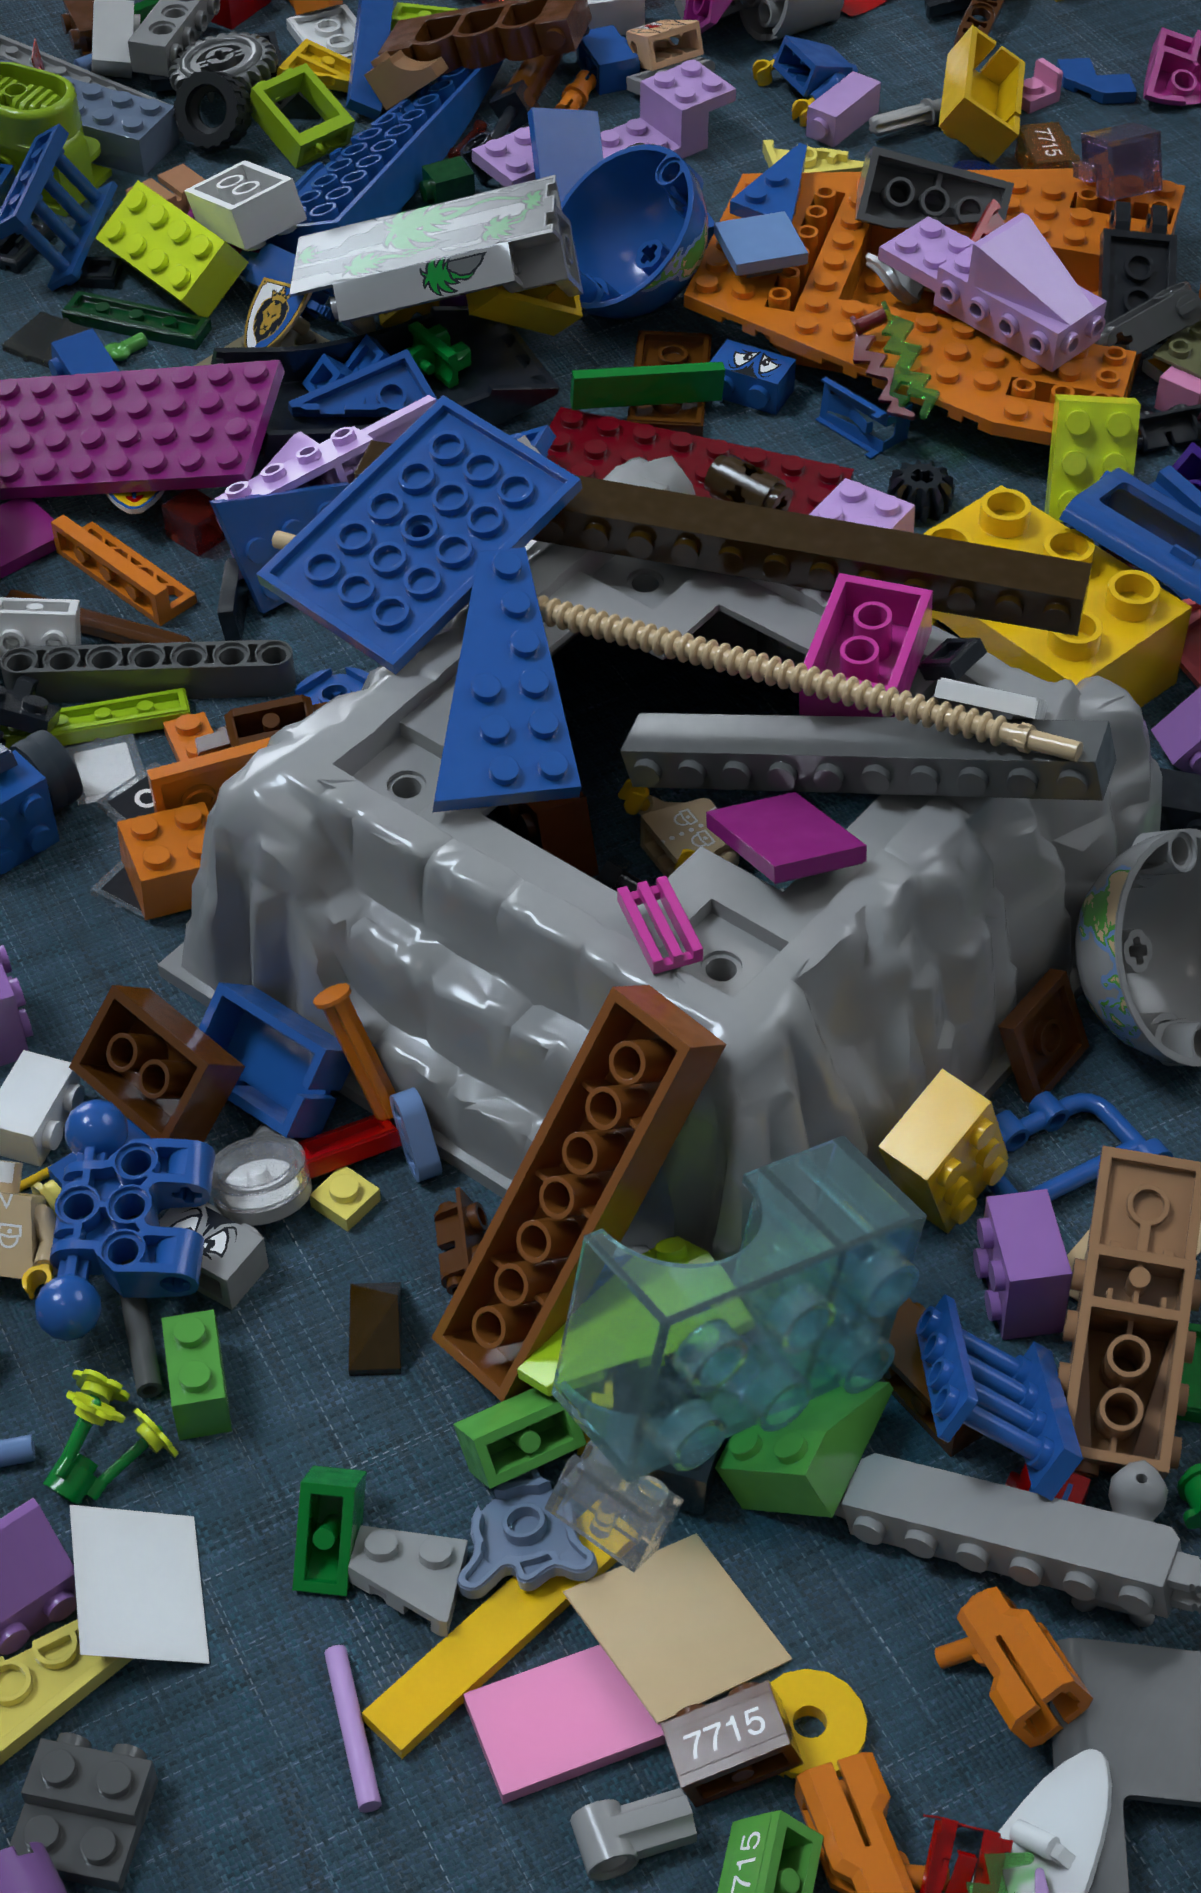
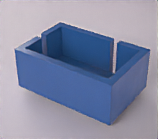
[199,982,351,1138]

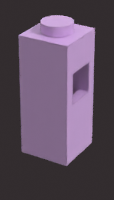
[806,71,881,147]

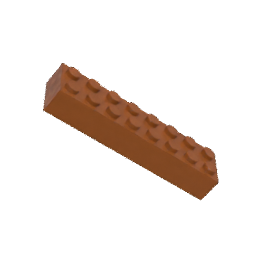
[432,985,727,1402]

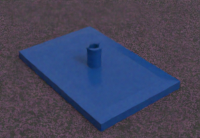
[256,395,582,675]

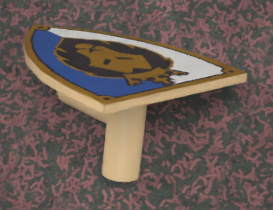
[244,277,313,347]

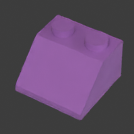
[0,1498,77,1656]

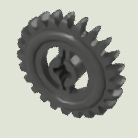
[168,32,278,103]

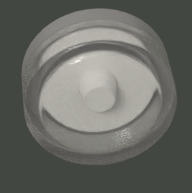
[211,1135,312,1226]

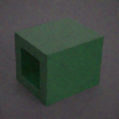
[419,156,475,205]

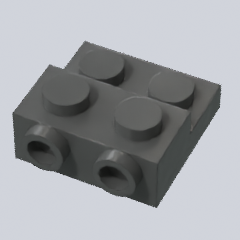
[9,1732,158,1892]

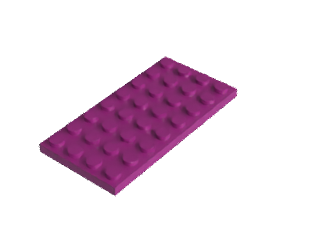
[0,360,285,500]

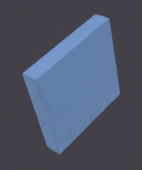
[714,211,808,276]

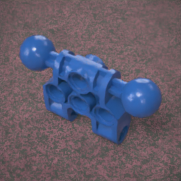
[35,1099,216,1341]

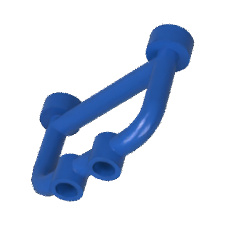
[987,1091,1173,1201]

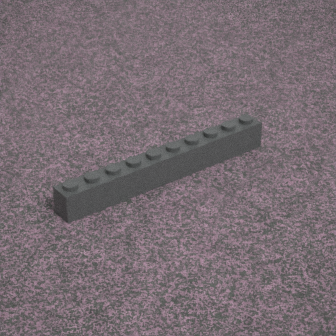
[620,713,1117,801]

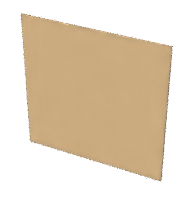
[563,1533,792,1725]

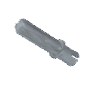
[869,98,942,136]

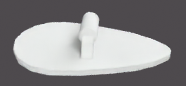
[970,1749,1112,1893]

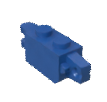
[240,244,335,322]

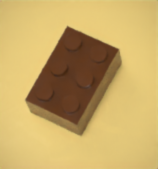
[69,985,245,1142]

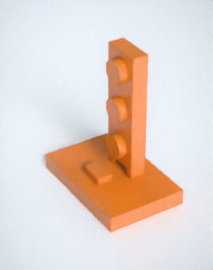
[146,712,271,813]

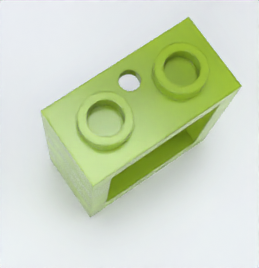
[250,63,355,169]

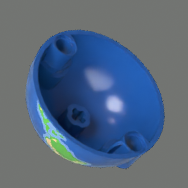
[561,144,708,320]

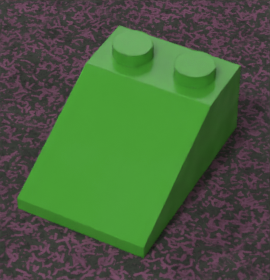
[715,1377,894,1518]

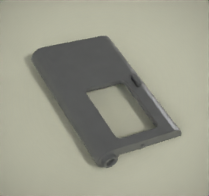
[1049,1638,1201,1893]

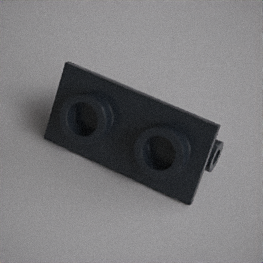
[1136,404,1201,454]

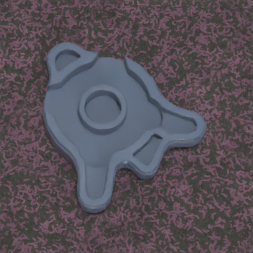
[457,1468,598,1599]

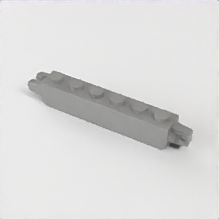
[834,1453,1201,1618]

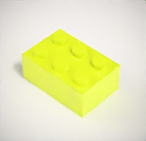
[1044,394,1141,522]

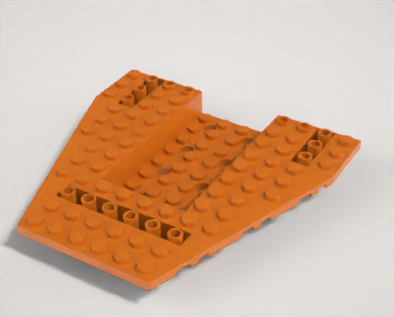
[684,168,1186,446]

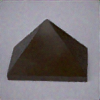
[348,1282,402,1376]

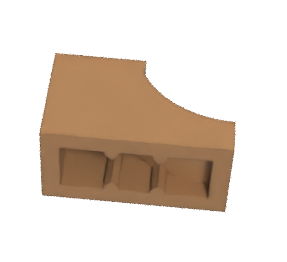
[364,49,449,111]

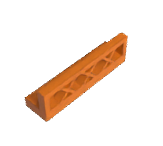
[51,514,197,626]

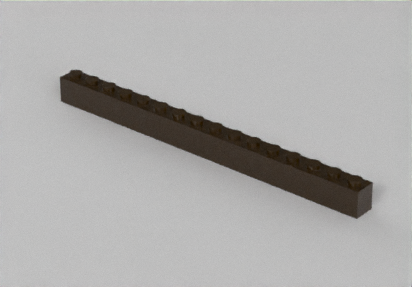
[354,440,1092,636]

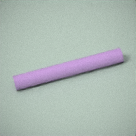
[324,1645,382,1813]

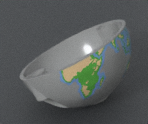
[1075,828,1201,1066]

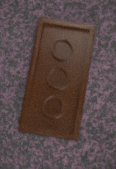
[627,330,712,437]

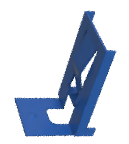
[815,377,913,459]

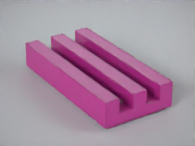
[617,875,703,975]

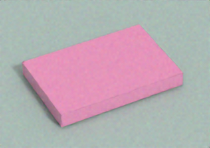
[463,1644,665,1804]

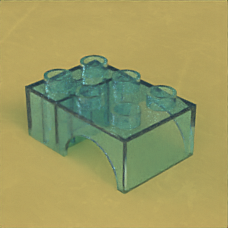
[551,1135,927,1482]

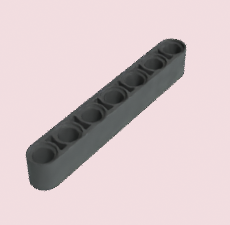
[0,640,296,703]

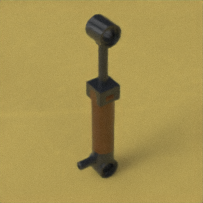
[460,26,590,182]

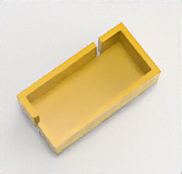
[938,25,1025,164]

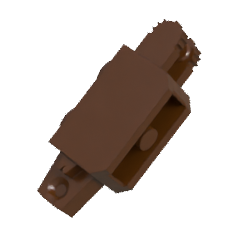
[195,694,329,756]

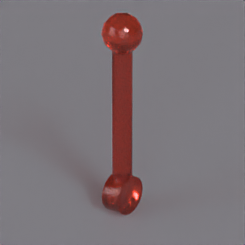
[447,120,487,159]

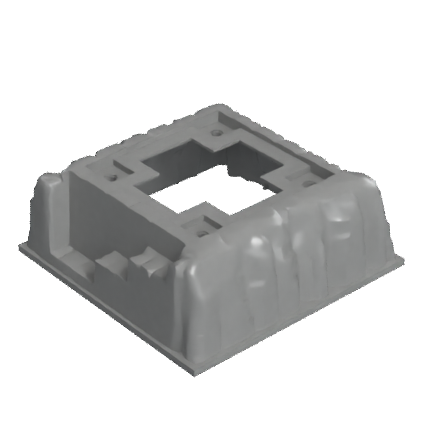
[158,456,1163,1363]

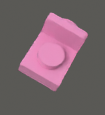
[1021,58,1063,114]

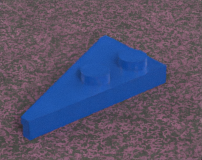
[730,143,807,223]
[288,349,438,417]

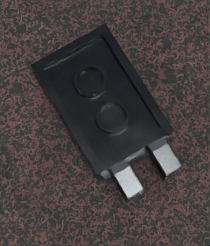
[1098,201,1177,344]

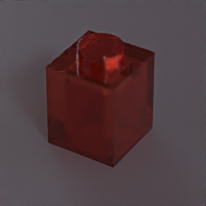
[162,489,226,557]

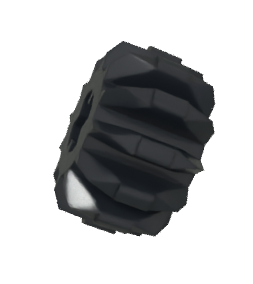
[887,459,955,524]

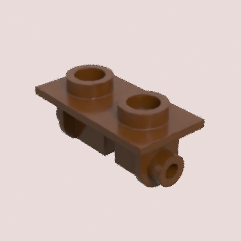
[434,1186,488,1295]

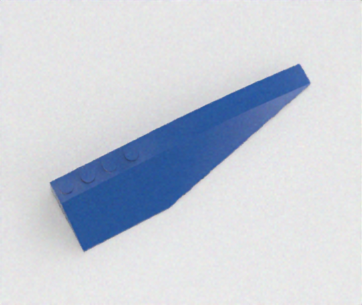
[265,60,504,255]

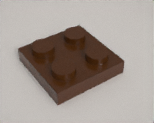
[998,968,1090,1103]

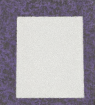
[70,1505,210,1664]

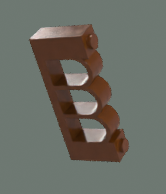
[378,0,592,75]

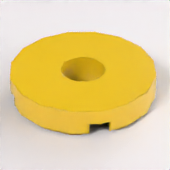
[770,1669,867,1779]

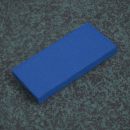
[528,107,604,203]

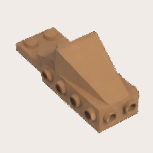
[1058,1146,1201,1480]

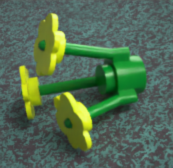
[43,1369,179,1505]

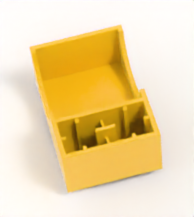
[924,485,1192,708]

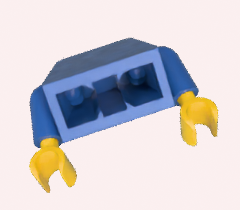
[752,35,858,127]

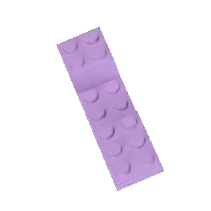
[472,59,736,187]

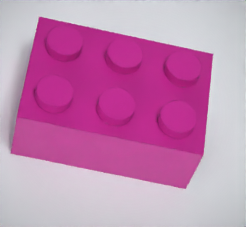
[799,573,933,717]

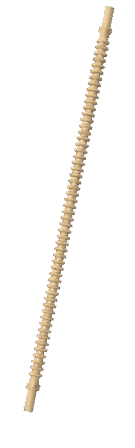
[272,530,1083,762]

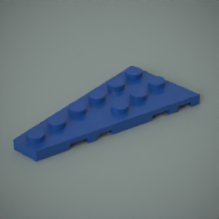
[210,482,351,614]
[432,547,582,813]

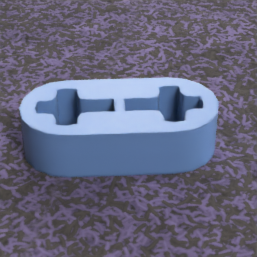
[389,1087,442,1182]

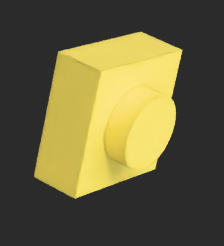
[310,1166,381,1232]

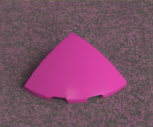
[1143,27,1201,106]

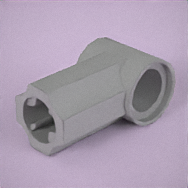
[570,1788,697,1881]

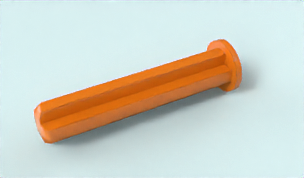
[313,983,396,1121]

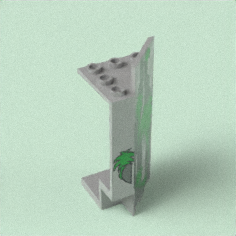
[289,175,583,335]

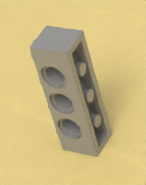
[128,0,220,77]

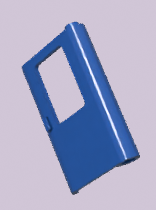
[1059,467,1201,605]

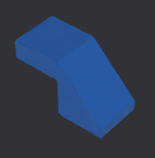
[302,334,391,392]

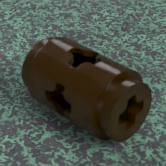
[704,455,792,511]

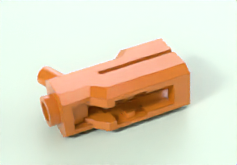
[935,1586,1093,1748]
[794,1752,950,1893]

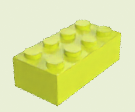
[95,180,249,318]

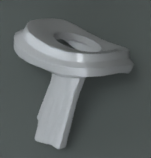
[865,253,926,306]

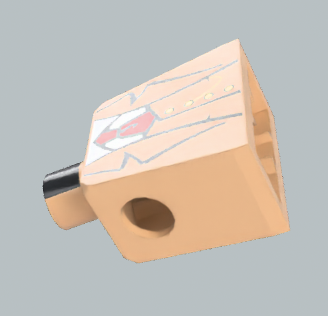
[626,20,704,71]

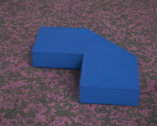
[1056,58,1137,104]

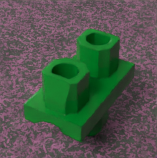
[407,321,471,388]

